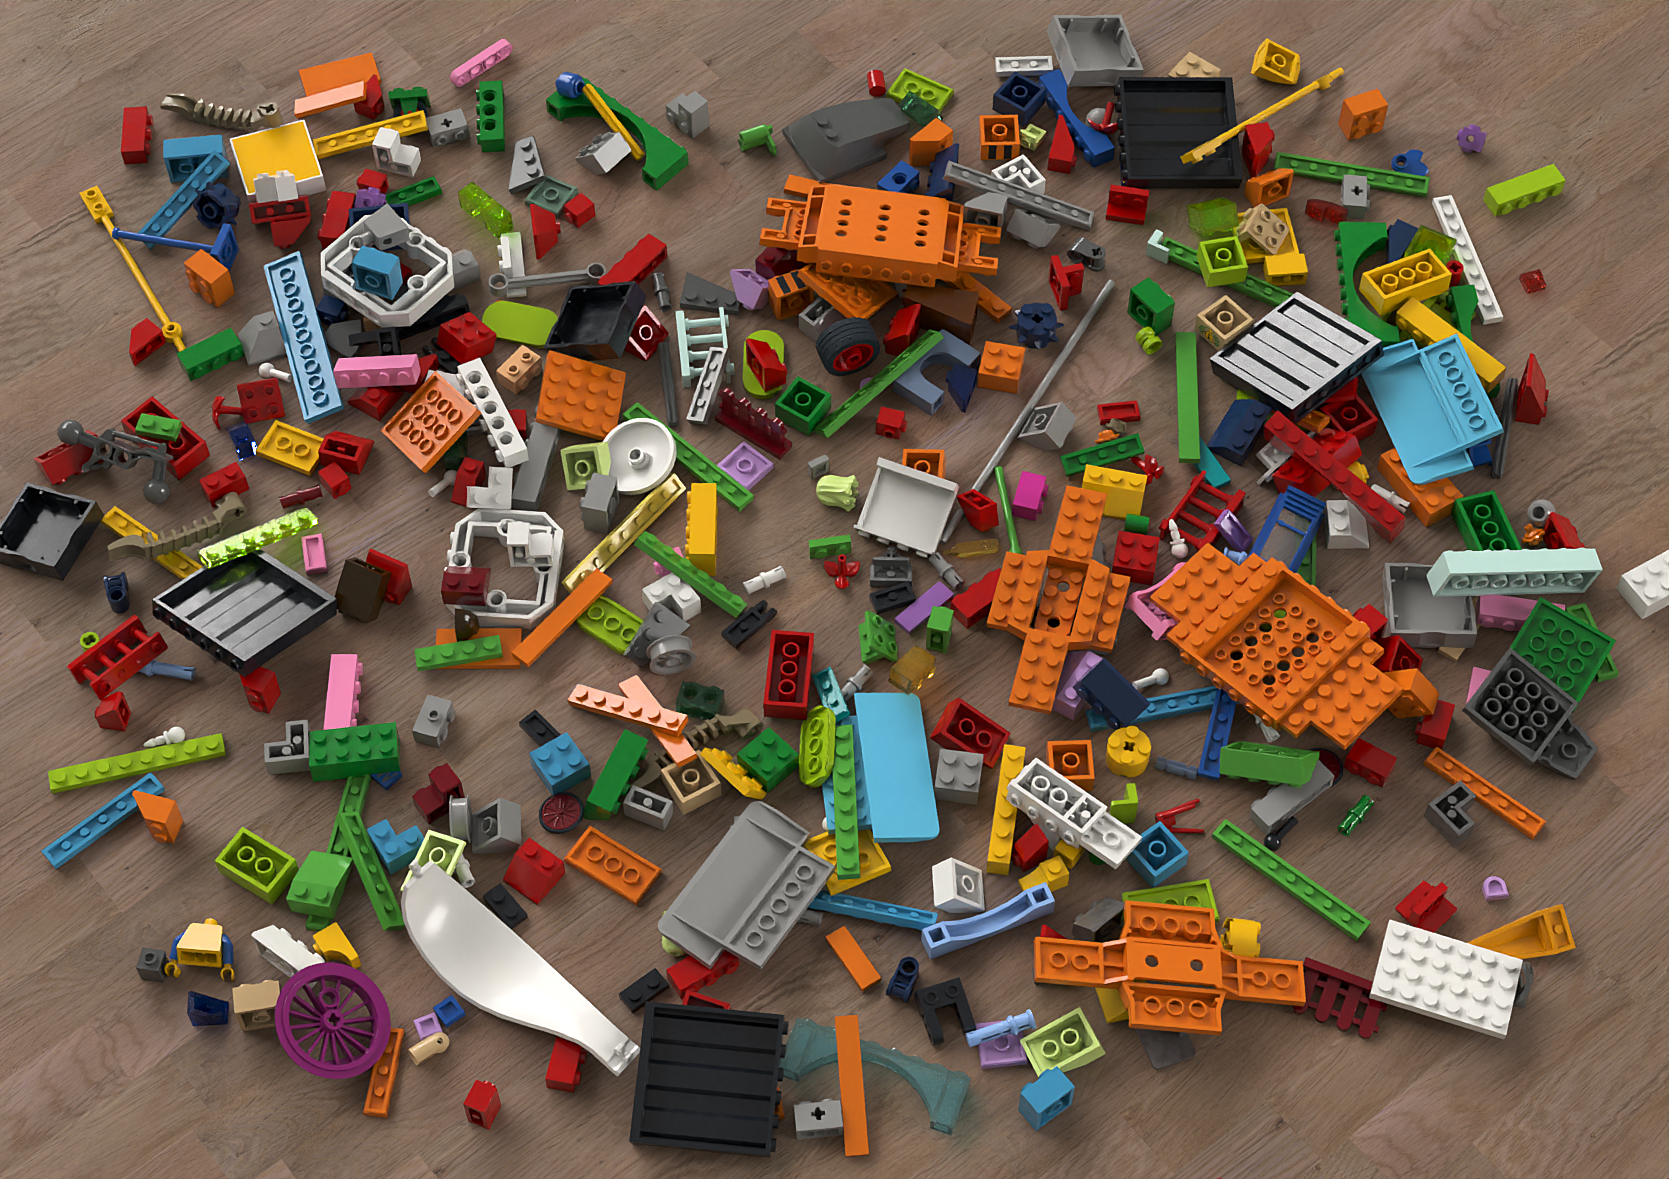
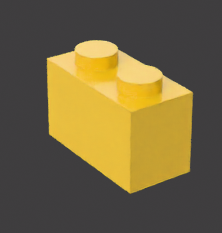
[1263,253,1308,286]

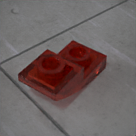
[1305,199,1348,224]

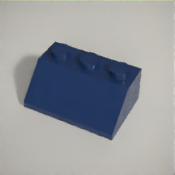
[925,143,959,202]
[1206,399,1272,467]
[1072,658,1151,730]

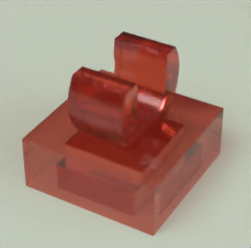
[1519,269,1547,294]

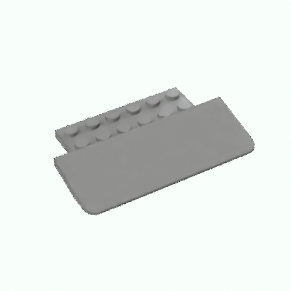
[658,801,835,971]

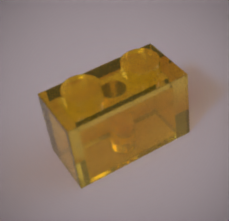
[888,644,937,695]

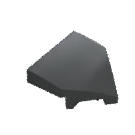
[324,319,364,358]
[870,546,912,587]

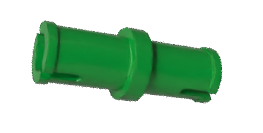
[1337,795,1374,836]

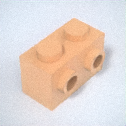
[496,345,542,394]

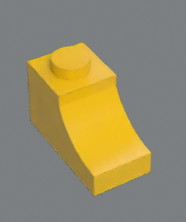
[1018,855,1070,892]
[312,922,361,969]

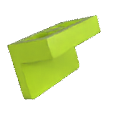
[1109,783,1138,824]

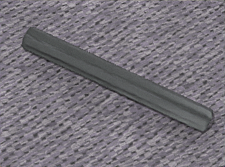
[658,342,679,427]

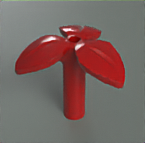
[1087,102,1118,134]
[212,396,243,430]
[1131,455,1165,486]
[824,554,860,589]

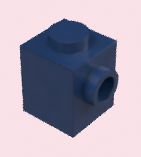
[316,294,349,326]

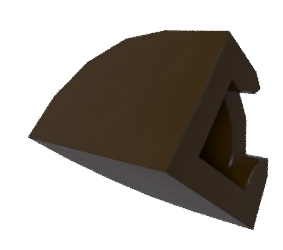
[455,608,480,642]

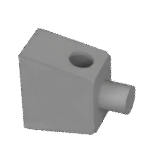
[358,204,410,251]

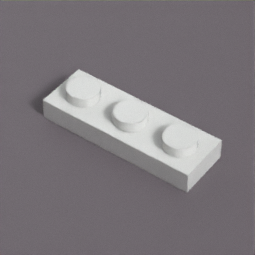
[995,56,1053,77]

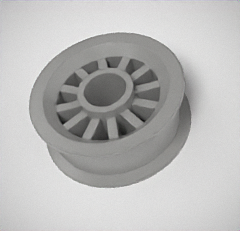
[646,635,696,675]
[449,794,472,843]

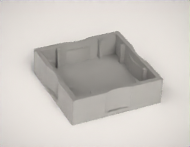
[1047,15,1144,87]
[1382,563,1477,648]

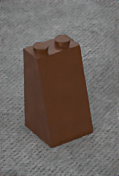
[901,284,979,346]

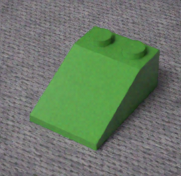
[286,850,354,919]

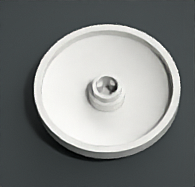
[603,418,677,495]

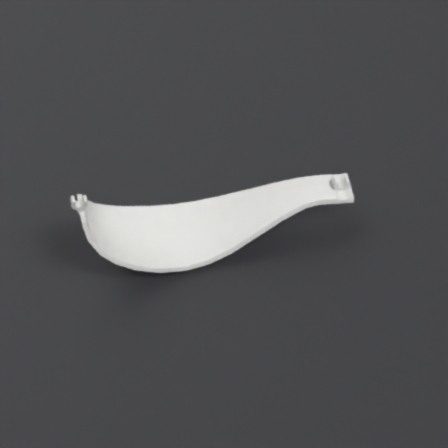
[401,858,640,1077]

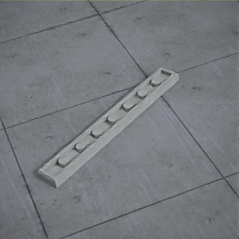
[943,161,1094,231]

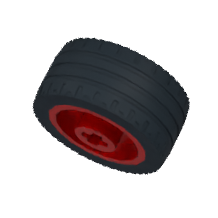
[816,317,880,376]

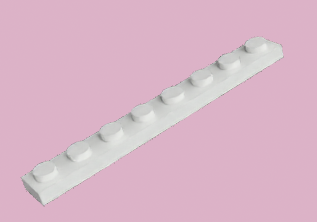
[1432,195,1503,325]

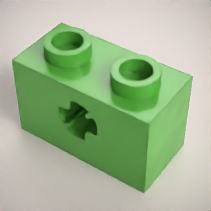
[926,606,954,653]

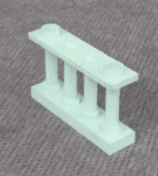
[676,307,735,388]

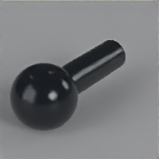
[1264,816,1298,851]

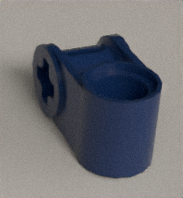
[103,572,130,613]
[886,956,919,1003]

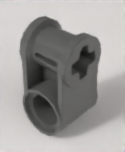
[1067,237,1106,271]

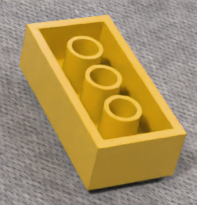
[1359,249,1452,316]
[685,483,718,576]

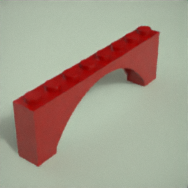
[1264,411,1405,544]

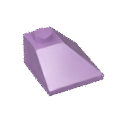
[730,269,769,311]

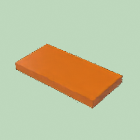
[299,52,382,97]
[436,628,522,669]
[564,826,662,906]

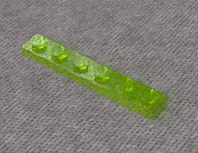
[198,507,318,569]

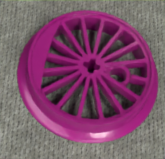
[275,962,391,1079]

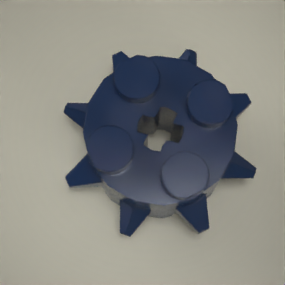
[193,182,241,230]
[1009,303,1064,349]

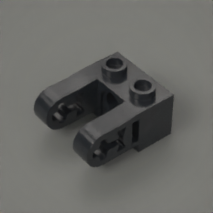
[348,326,402,356]
[914,977,976,1046]

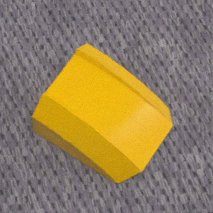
[1250,38,1300,84]

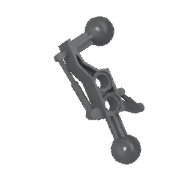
[57,419,173,504]

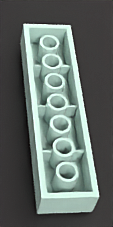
[1426,548,1603,597]

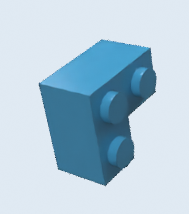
[367,819,424,875]

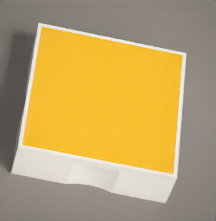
[229,120,326,203]

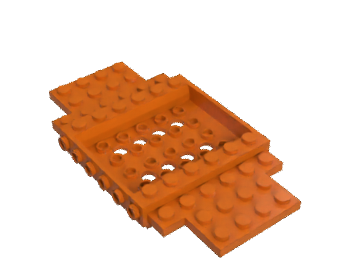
[1150,543,1403,750]

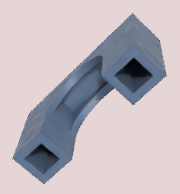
[893,329,981,416]

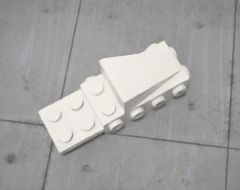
[1006,758,1142,869]

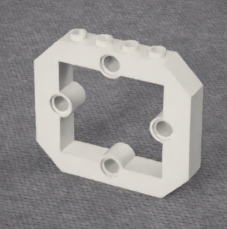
[321,215,454,328]
[441,508,565,630]

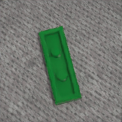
[385,176,442,206]

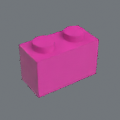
[1012,471,1049,521]

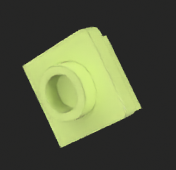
[1019,124,1047,151]

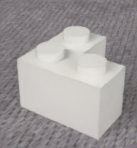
[372,127,421,178]
[991,154,1046,194]
[253,170,298,203]
[466,467,513,510]
[507,521,554,567]
[642,572,701,621]

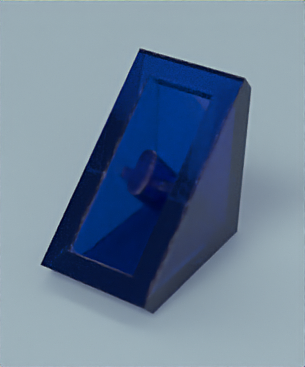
[187,991,229,1026]

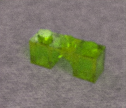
[458,181,513,239]

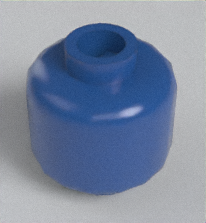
[555,72,585,99]

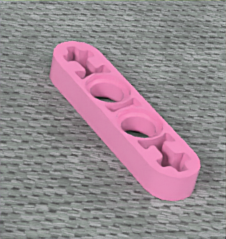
[450,39,513,87]

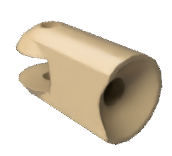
[408,1032,449,1066]

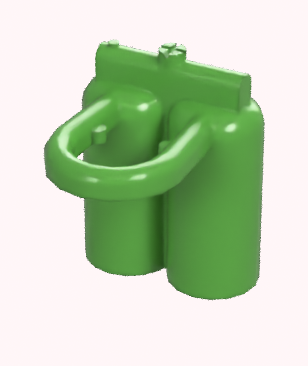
[738,124,777,157]

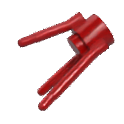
[1155,799,1204,834]

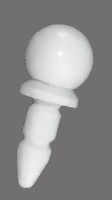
[1169,519,1188,559]
[144,727,185,747]

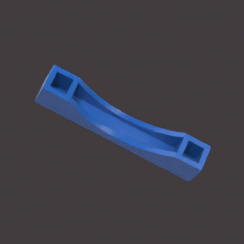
[1038,69,1115,168]

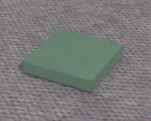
[524,174,578,219]

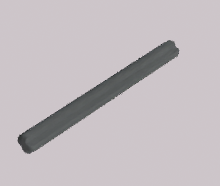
[1491,377,1518,479]

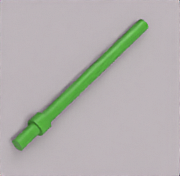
[994,466,1023,555]

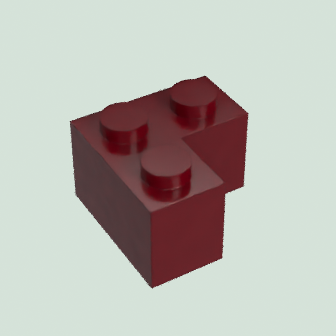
[412,763,465,825]

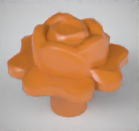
[1095,430,1119,444]
[1521,524,1545,546]

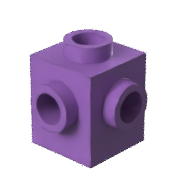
[1456,124,1488,153]
[354,187,387,208]

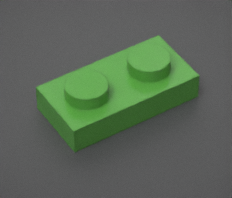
[135,413,182,442]
[809,535,851,559]

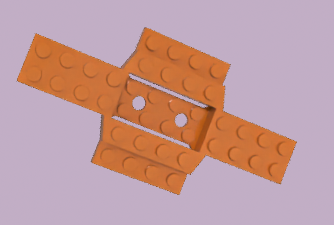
[987,485,1130,715]
[1034,900,1306,1036]

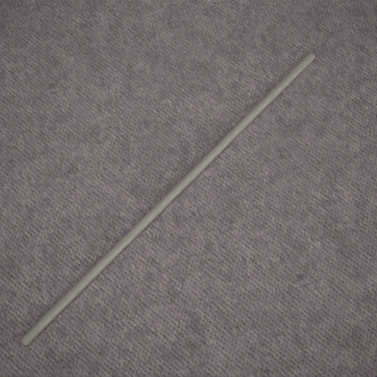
[939,280,1115,545]

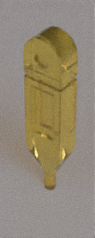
[942,538,999,558]

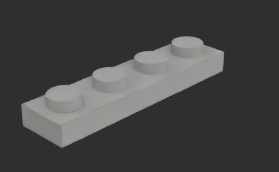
[686,347,731,425]

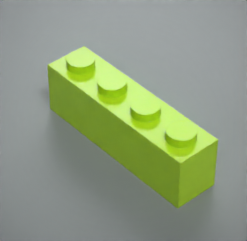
[1483,164,1566,217]

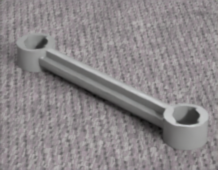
[488,262,606,296]

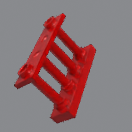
[1159,470,1246,553]
[66,615,168,700]

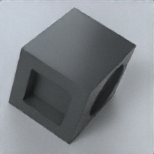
[136,947,169,982]

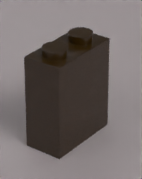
[334,557,391,623]

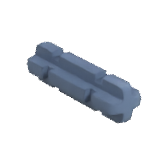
[1155,756,1198,779]

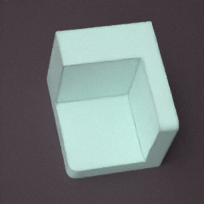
[1146,229,1170,264]

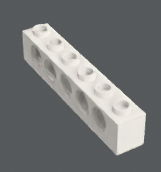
[456,358,529,468]

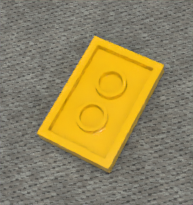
[255,420,324,476]
[700,748,767,800]

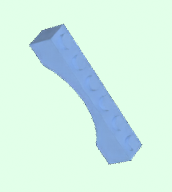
[921,882,1055,960]

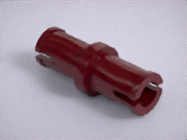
[279,484,323,510]

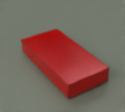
[1097,400,1141,425]

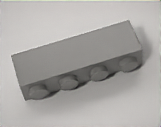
[1249,760,1334,835]

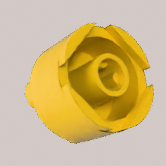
[1106,725,1151,778]
[1220,917,1261,958]

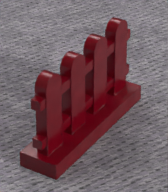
[715,388,792,460]
[1293,957,1387,1039]

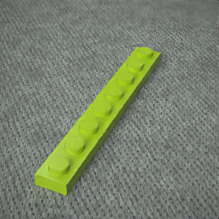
[48,733,226,794]

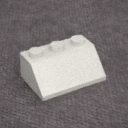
[251,925,325,989]

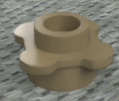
[1106,418,1128,435]

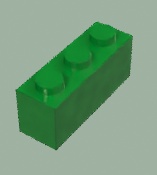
[176,327,245,382]

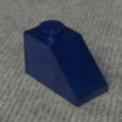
[946,364,978,413]
[225,421,257,461]

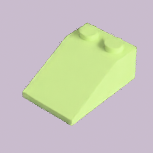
[1020,1007,1106,1077]

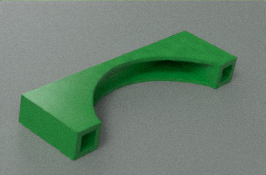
[546,74,688,191]
[1333,222,1400,348]

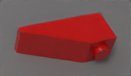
[1047,114,1077,174]

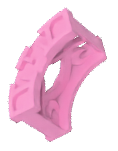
[1124,562,1186,641]

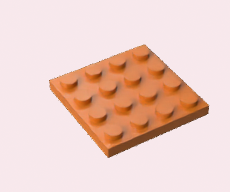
[797,263,899,320]
[535,350,626,441]
[380,371,481,474]

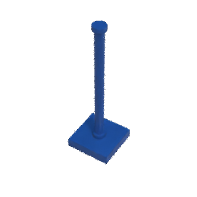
[112,223,239,272]

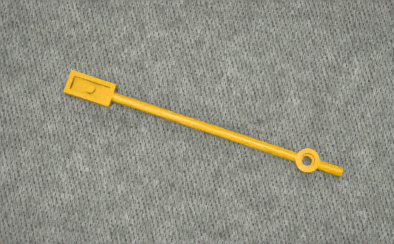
[1180,68,1344,164]
[79,186,186,352]

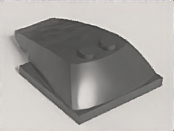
[782,98,910,183]
[1462,648,1598,780]

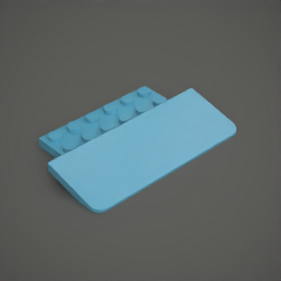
[1361,334,1504,485]
[822,693,940,843]

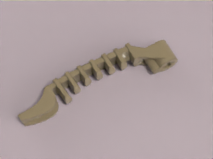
[160,93,283,132]
[107,492,246,562]
[630,707,764,792]

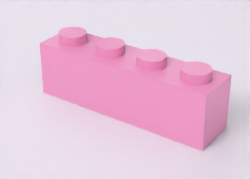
[333,354,421,388]
[1476,595,1565,631]
[323,654,363,730]

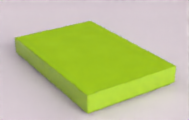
[886,68,954,119]

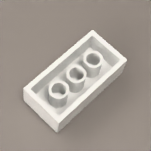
[1616,550,1669,619]

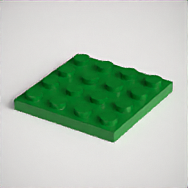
[1510,597,1616,713]

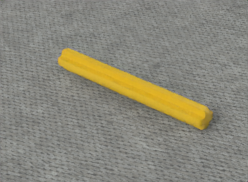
[582,84,645,161]

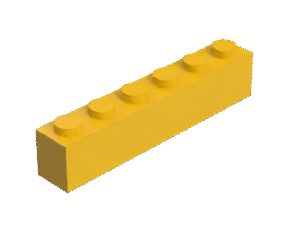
[1395,297,1506,393]
[986,744,1026,876]

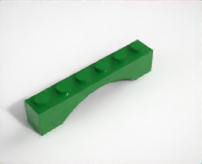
[1445,285,1501,398]

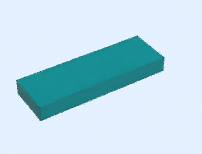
[1193,436,1231,489]
[811,666,850,722]

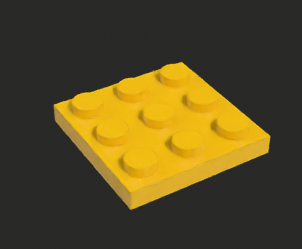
[1229,208,1299,264]
[803,829,891,896]

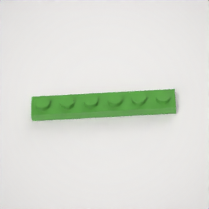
[634,531,748,618]
[336,811,405,931]

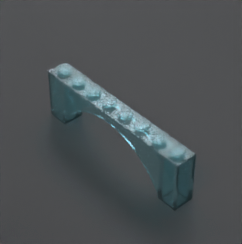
[780,1018,971,1136]

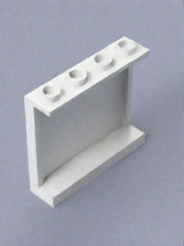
[854,457,959,558]

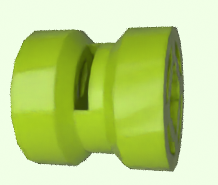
[1135,327,1162,355]

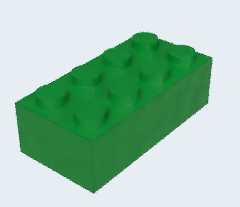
[1451,490,1522,551]
[309,722,401,782]

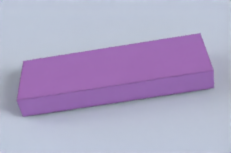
[894,581,954,635]

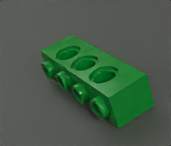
[476,80,505,153]

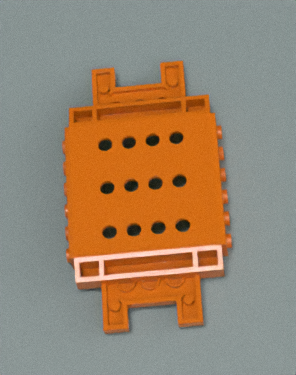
[759,184,1001,287]

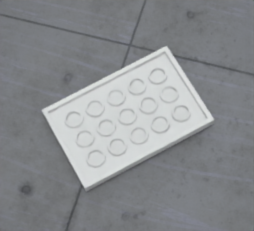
[1369,920,1523,1039]

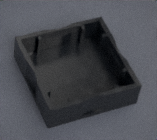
[543,281,647,361]
[0,482,104,581]

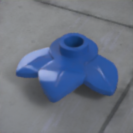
[1391,149,1429,176]

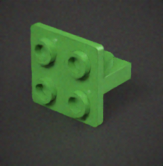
[858,610,898,665]

